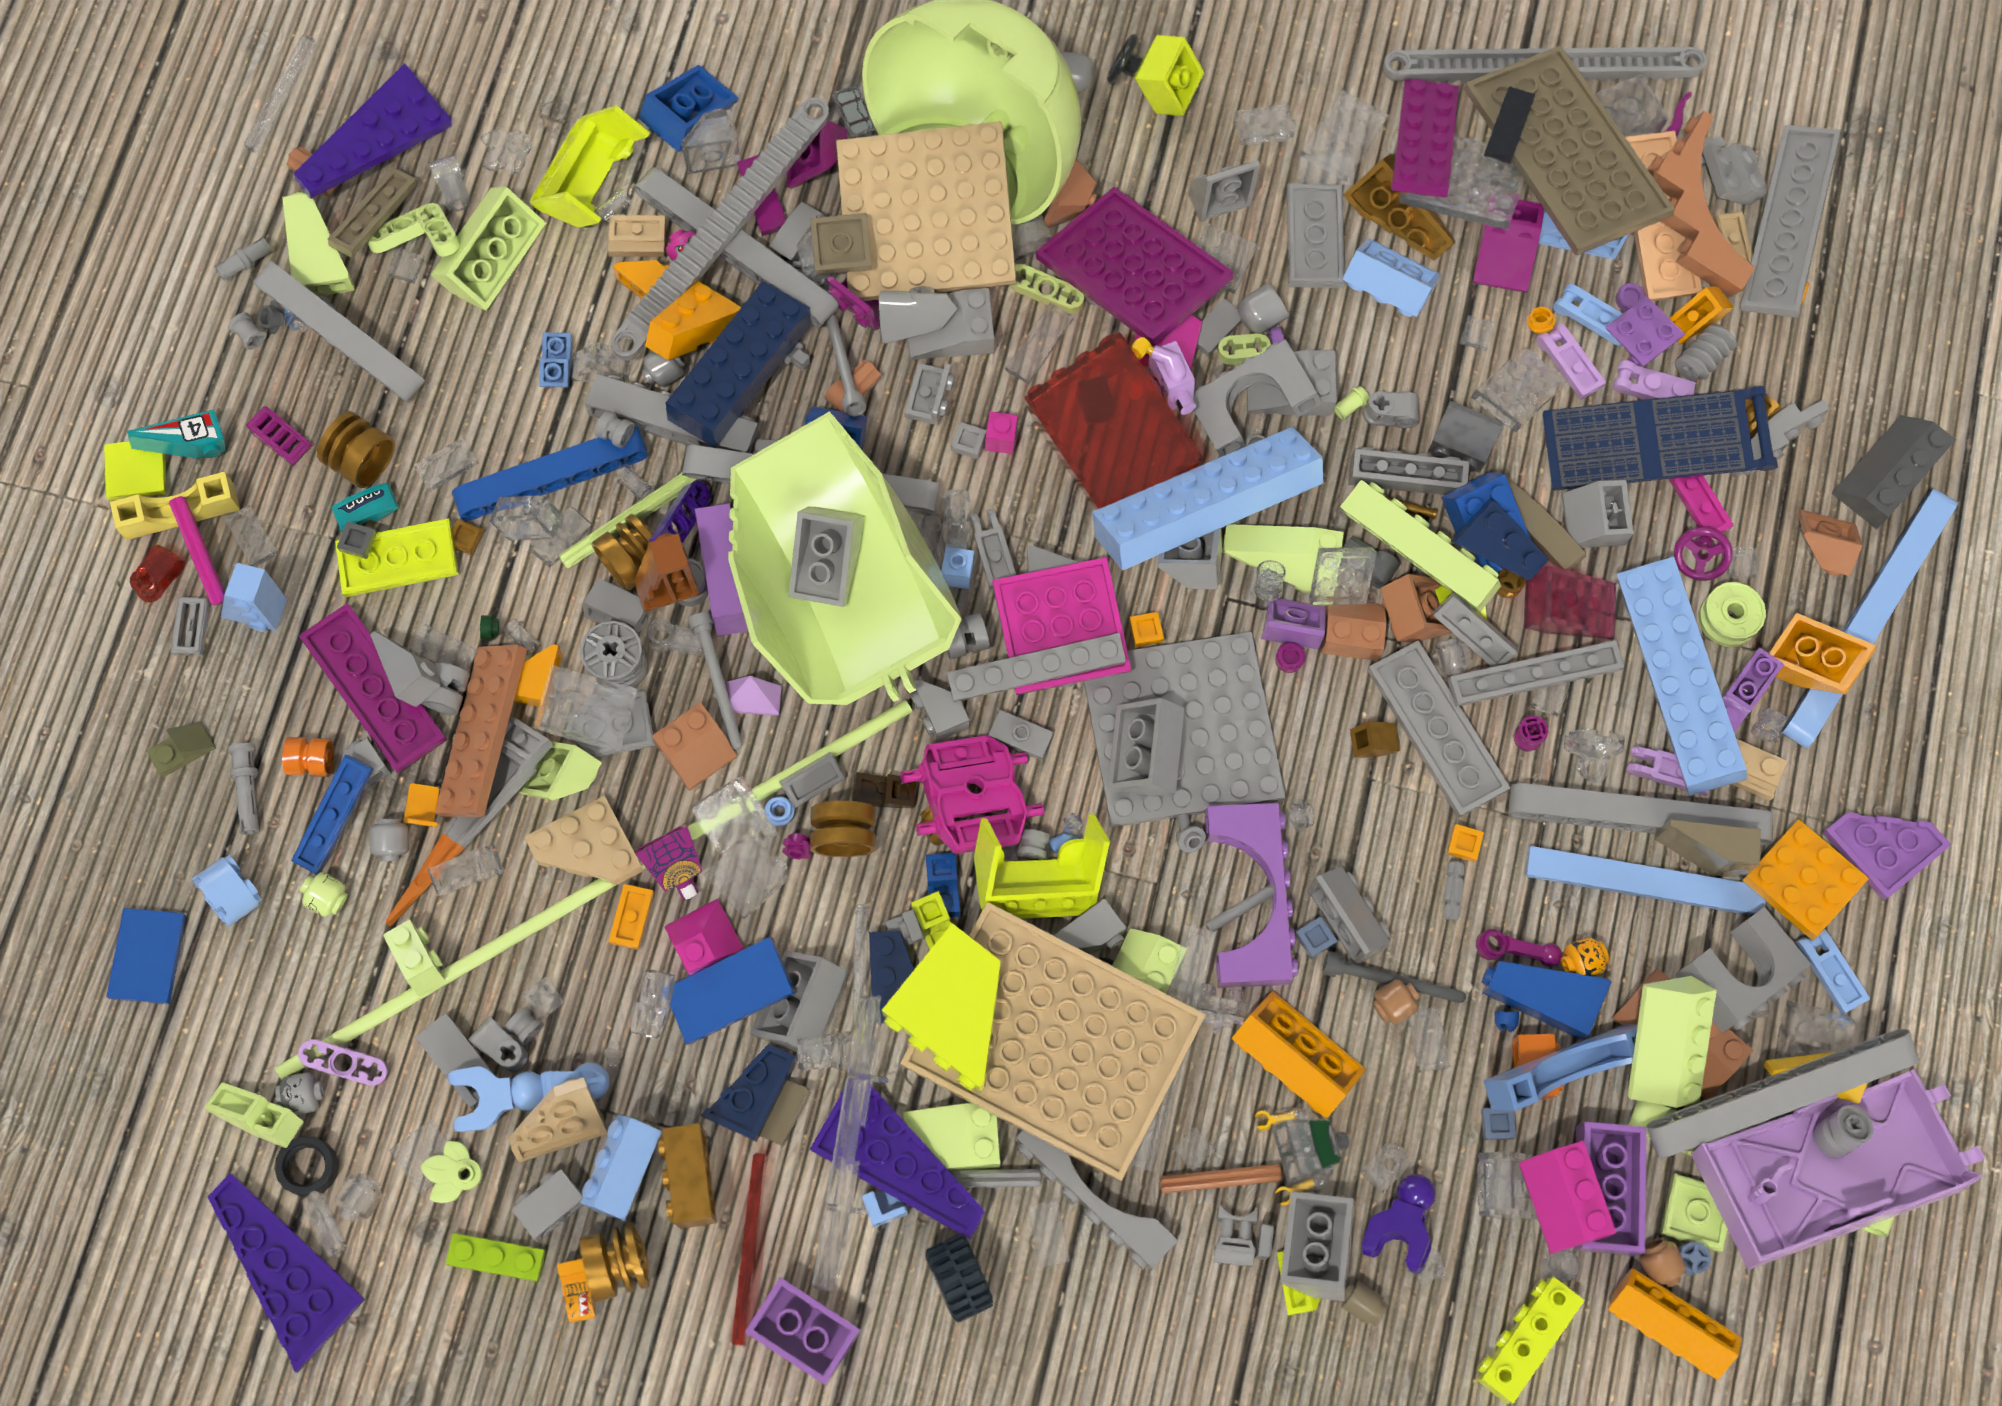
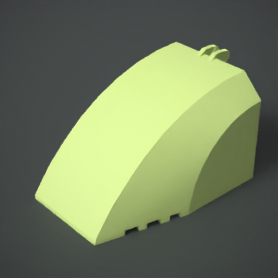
[728,411,962,705]

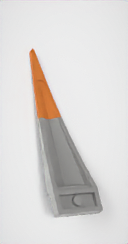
[385,715,553,927]

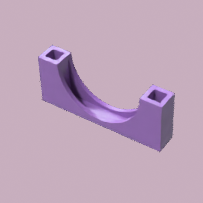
[1205,803,1298,988]

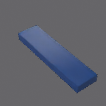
[291,755,374,875]

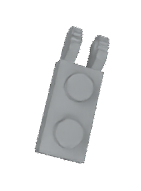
[970,509,1016,589]

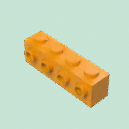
[1608,1268,1742,1380]

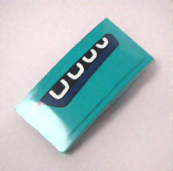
[331,482,399,532]

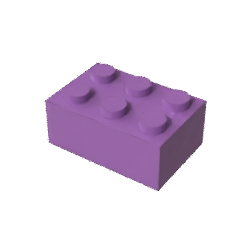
[745,1277,861,1386]

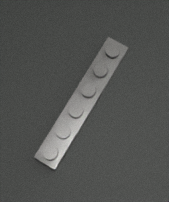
[947,633,1126,702]
[1448,640,1624,707]

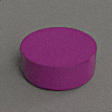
[1275,642,1305,673]

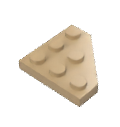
[524,795,644,885]
[508,1077,607,1163]

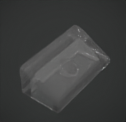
[302,1191,348,1259]

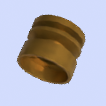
[317,411,395,488]
[591,513,653,591]
[579,1222,650,1302]

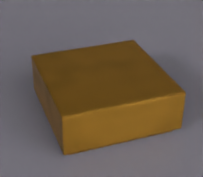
[452,518,485,556]

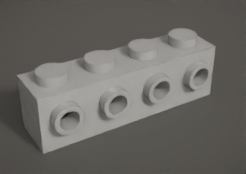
[1348,447,1469,495]

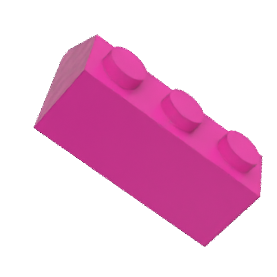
[1518,1141,1616,1254]

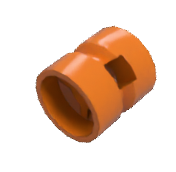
[282,737,334,777]

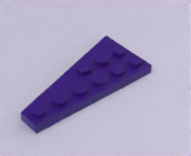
[294,63,452,199]
[809,1069,986,1240]
[207,1173,365,1373]

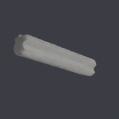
[950,1169,1041,1188]

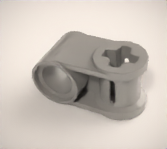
[1363,391,1419,428]
[468,1016,528,1072]

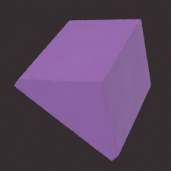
[1261,596,1326,650]

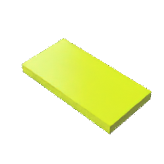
[335,518,459,597]

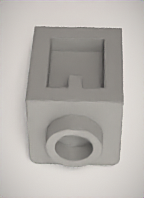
[886,909,924,947]

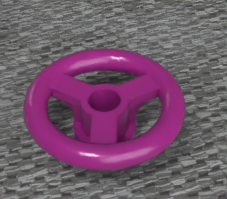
[1674,527,1733,581]

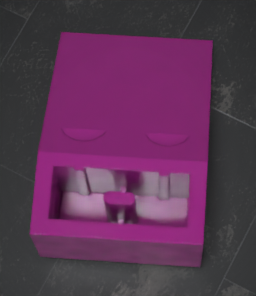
[1472,194,1544,293]

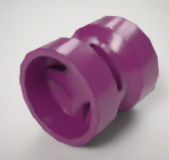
[1513,716,1549,752]

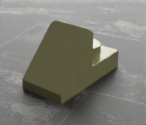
[146,723,216,778]

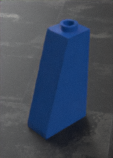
[1481,961,1612,1040]

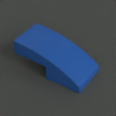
[925,853,960,917]

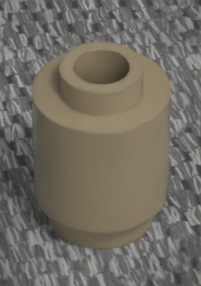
[1341,1281,1389,1326]

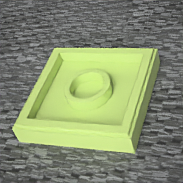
[1659,1174,1727,1252]

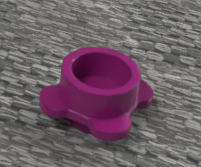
[782,833,812,860]

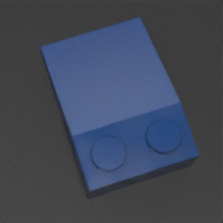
[638,65,739,152]

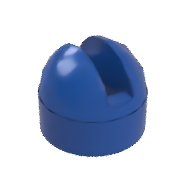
[1494,1012,1519,1032]

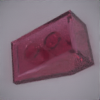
[1524,565,1616,639]

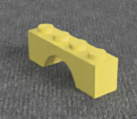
[110,472,240,540]

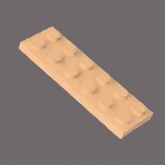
[1625,131,1702,301]

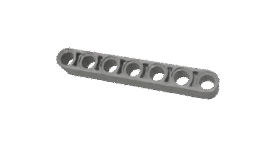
[252,260,425,402]

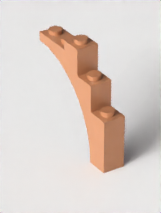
[1648,111,1755,297]

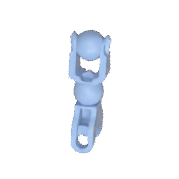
[447,1062,610,1132]

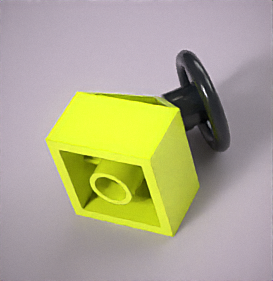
[1106,34,1204,116]

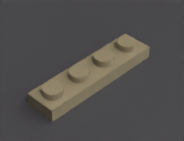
[328,167,417,258]

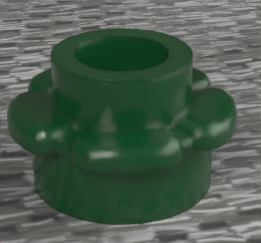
[480,613,499,641]

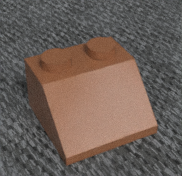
[1380,574,1453,643]
[1321,597,1387,661]
[652,702,737,791]

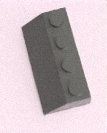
[1831,415,1956,529]

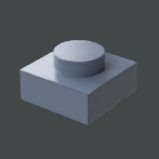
[1295,916,1338,959]
[1481,1108,1517,1141]

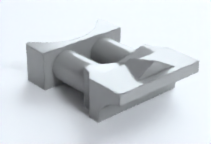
[1214,1205,1258,1267]

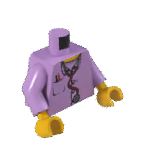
[1128,337,1196,415]

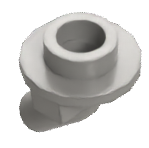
[1176,814,1206,853]

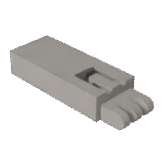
[415,1013,498,1110]

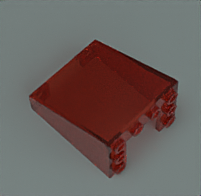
[1024,332,1203,510]

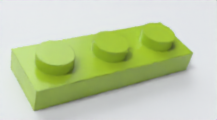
[445,1233,546,1282]

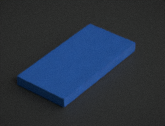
[664,937,796,1045]

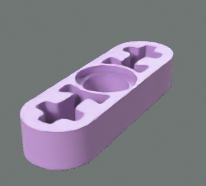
[298,1039,388,1086]

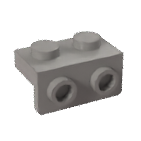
[904,363,955,425]

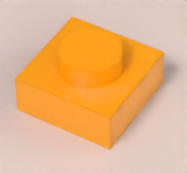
[1129,612,1164,647]
[1446,824,1484,862]

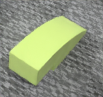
[204,1082,303,1148]

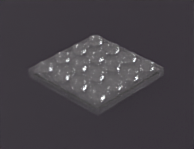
[1399,135,1526,230]

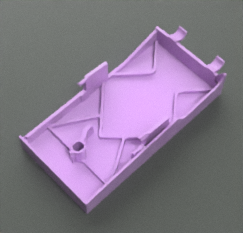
[1691,1069,1985,1270]

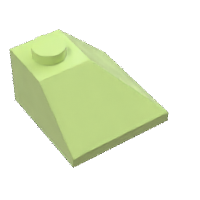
[517,741,602,801]

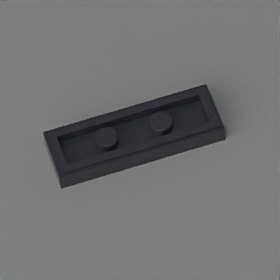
[1484,86,1535,164]

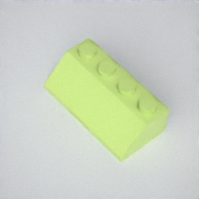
[431,187,546,310]
[1112,928,1187,994]
[1627,976,1717,1107]

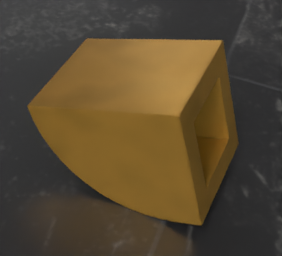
[1350,721,1400,758]

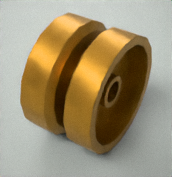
[810,801,876,857]

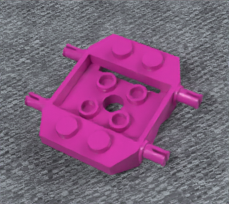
[900,735,1044,854]

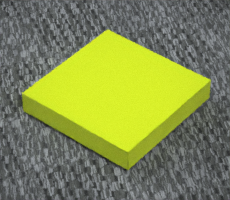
[104,442,167,501]

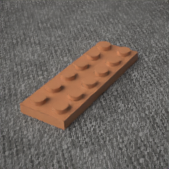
[435,645,527,817]

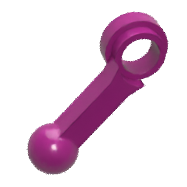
[1476,929,1563,967]

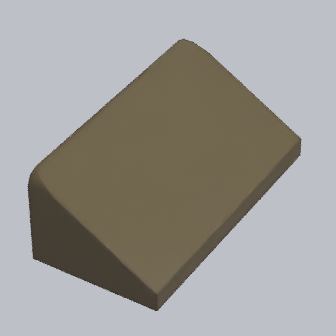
[760,1080,810,1148]

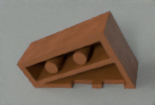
[634,533,700,612]

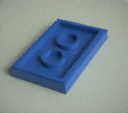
[106,908,186,1005]

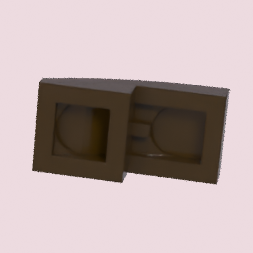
[852,772,917,808]

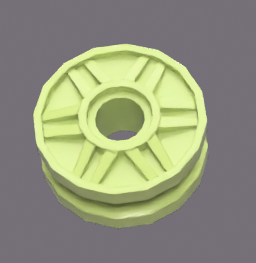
[1698,582,1766,647]

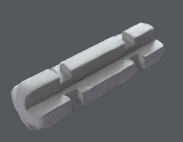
[1443,861,1464,920]

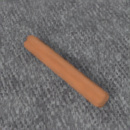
[1160,1164,1282,1193]

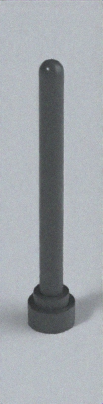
[1322,951,1466,1003]

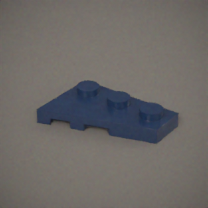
[1450,499,1549,581]
[869,931,914,1024]
[700,1044,797,1142]

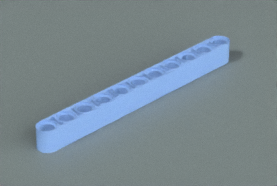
[1781,488,1958,749]

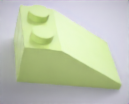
[903,1103,1000,1172]

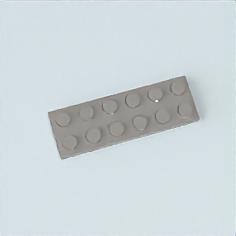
[1367,640,1510,818]

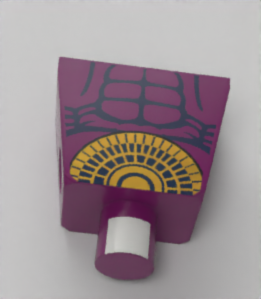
[634,824,702,901]

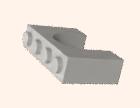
[1193,339,1322,457]
[1675,907,1811,1033]

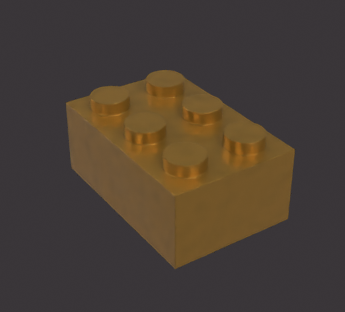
[658,1123,717,1229]

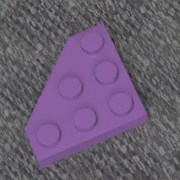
[1822,812,1951,901]

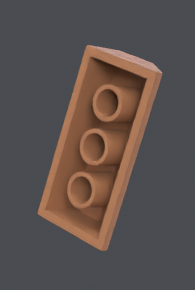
[1611,968,1754,1100]

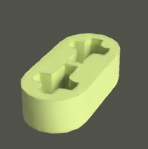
[1217,333,1271,365]

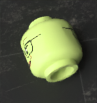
[300,872,348,917]

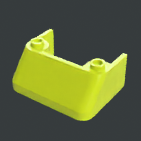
[530,105,650,228]
[974,814,1110,919]

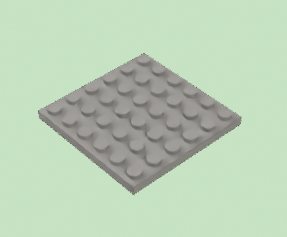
[1084,632,1285,828]

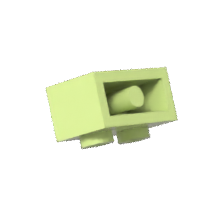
[383,920,445,996]

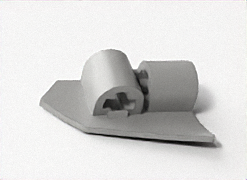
[879,286,958,343]

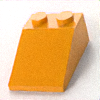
[1769,613,1877,695]

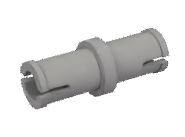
[214,237,272,281]

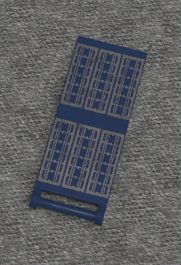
[1542,386,1778,490]

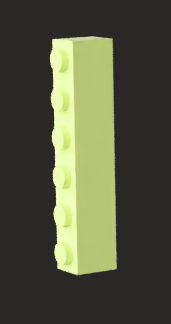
[1340,480,1501,613]

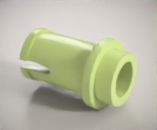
[1333,386,1370,420]

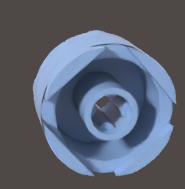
[191,855,262,927]

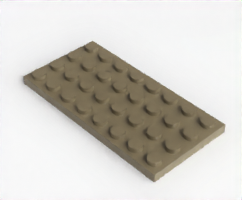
[1464,45,1675,256]

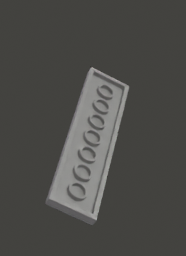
[1741,125,1841,317]

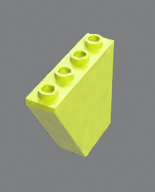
[882,924,1001,1092]

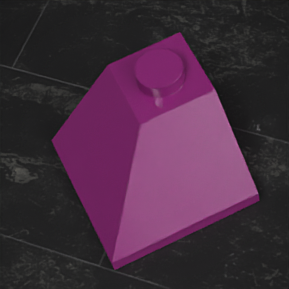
[787,120,848,189]

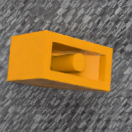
[613,260,669,299]
[1669,286,1735,344]
[514,644,563,709]

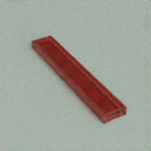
[731,1153,767,1347]

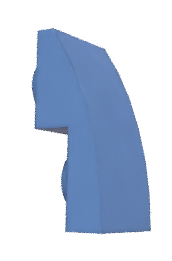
[539,332,573,388]

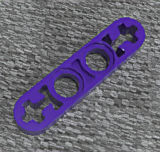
[649,480,710,544]

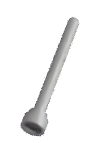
[826,311,866,416]
[688,611,742,750]

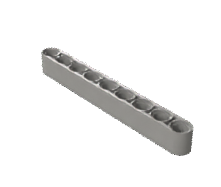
[634,167,839,327]
[682,445,939,514]
[1509,783,1773,845]
[1646,1029,1920,1157]

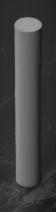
[1204,884,1275,933]

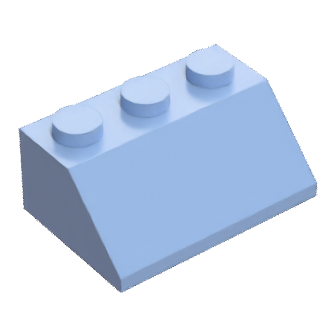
[1342,238,1441,317]
[580,1115,662,1220]

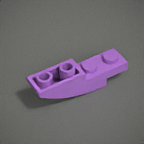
[1722,647,1784,733]

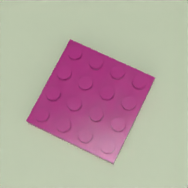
[992,557,1131,695]

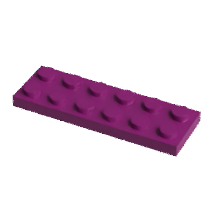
[1391,79,1459,198]
[299,603,447,774]

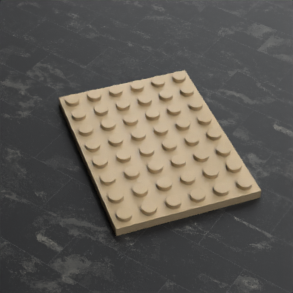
[900,902,1206,1182]

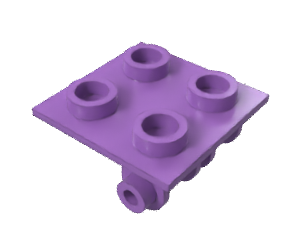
[1605,296,1685,367]

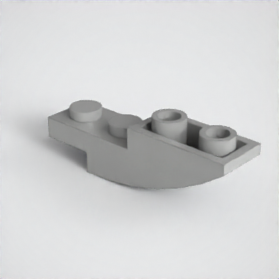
[1731,399,1830,478]

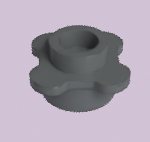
[258,300,285,334]

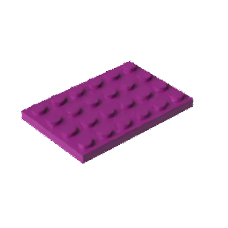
[1035,187,1233,346]

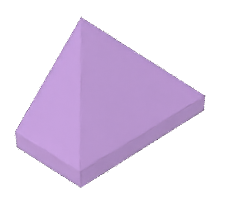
[725,676,782,716]

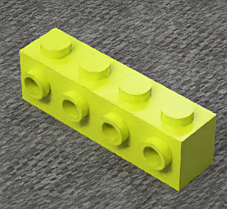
[1476,1277,1585,1404]

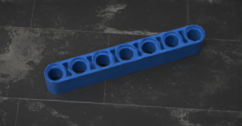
[452,426,649,521]

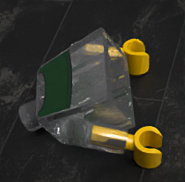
[1255,1107,1349,1205]

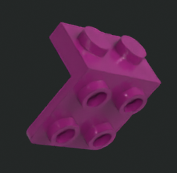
[826,276,880,331]

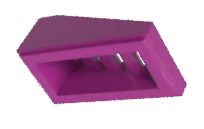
[246,406,312,466]

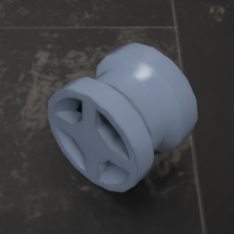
[1678,1242,1711,1275]

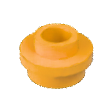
[1527,307,1555,334]

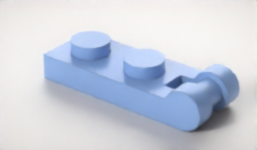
[1553,284,1623,347]
[1795,929,1870,1015]

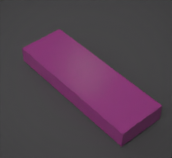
[736,155,786,236]

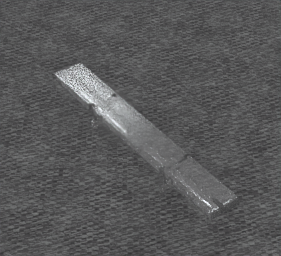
[813,996,889,1292]

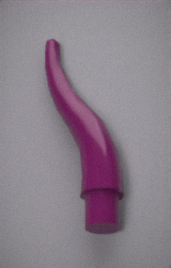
[1664,91,1692,137]

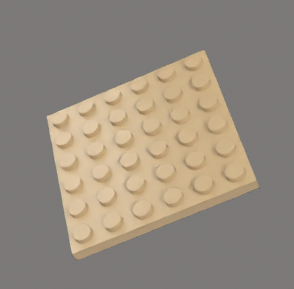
[836,121,1017,301]

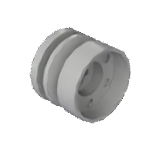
[580,621,648,695]

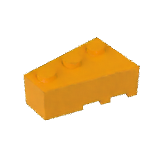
[645,281,741,360]

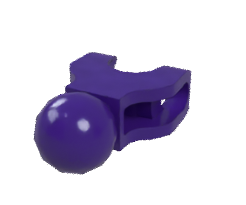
[1362,1174,1436,1275]

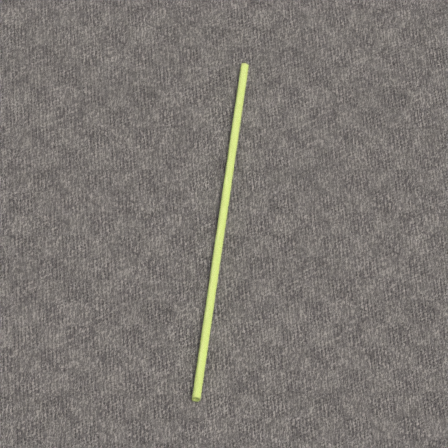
[275,700,912,1080]

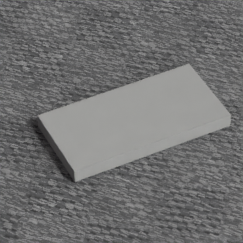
[1286,183,1345,288]

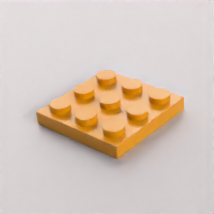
[1742,819,1869,941]

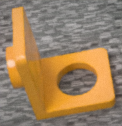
[403,783,439,827]

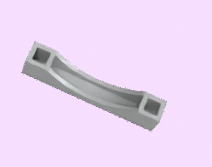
[1015,1130,1178,1271]

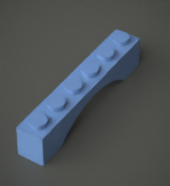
[1483,1024,1638,1111]

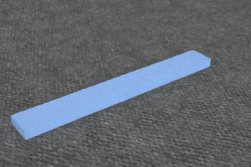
[1525,846,1765,916]

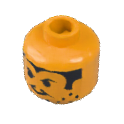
[1561,937,1609,977]

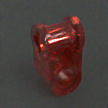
[130,544,185,603]

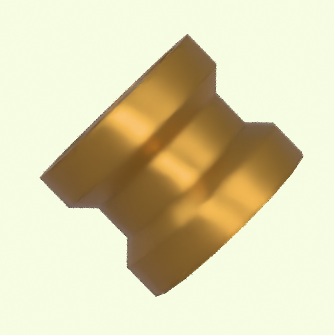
[1496,569,1526,598]

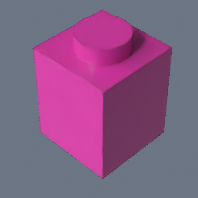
[985,411,1018,454]

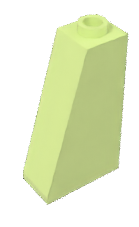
[282,192,355,296]

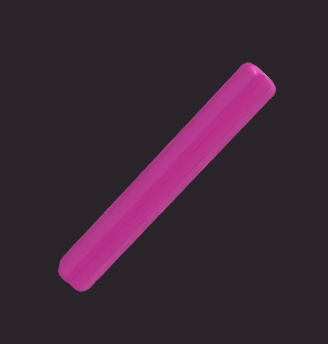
[169,496,225,605]

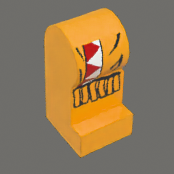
[557,1259,596,1323]

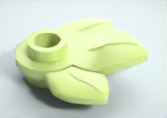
[421,1141,482,1203]

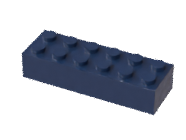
[665,281,810,448]

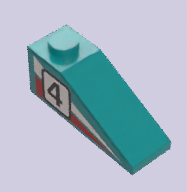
[127,409,226,459]

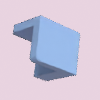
[862,1191,908,1228]

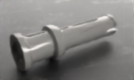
[228,743,260,835]

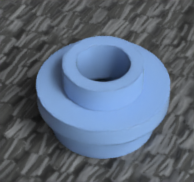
[765,796,794,826]

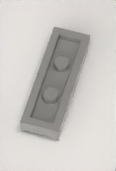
[1433,592,1518,667]

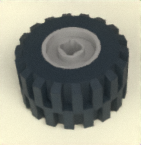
[925,1233,993,1323]

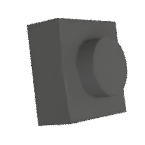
[337,521,377,559]

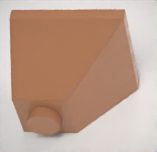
[1041,159,1097,229]
[1798,509,1863,576]

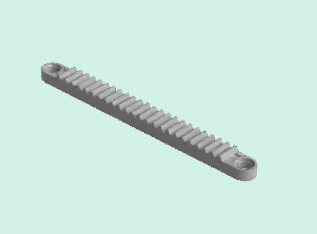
[1383,47,1707,83]
[611,97,829,360]

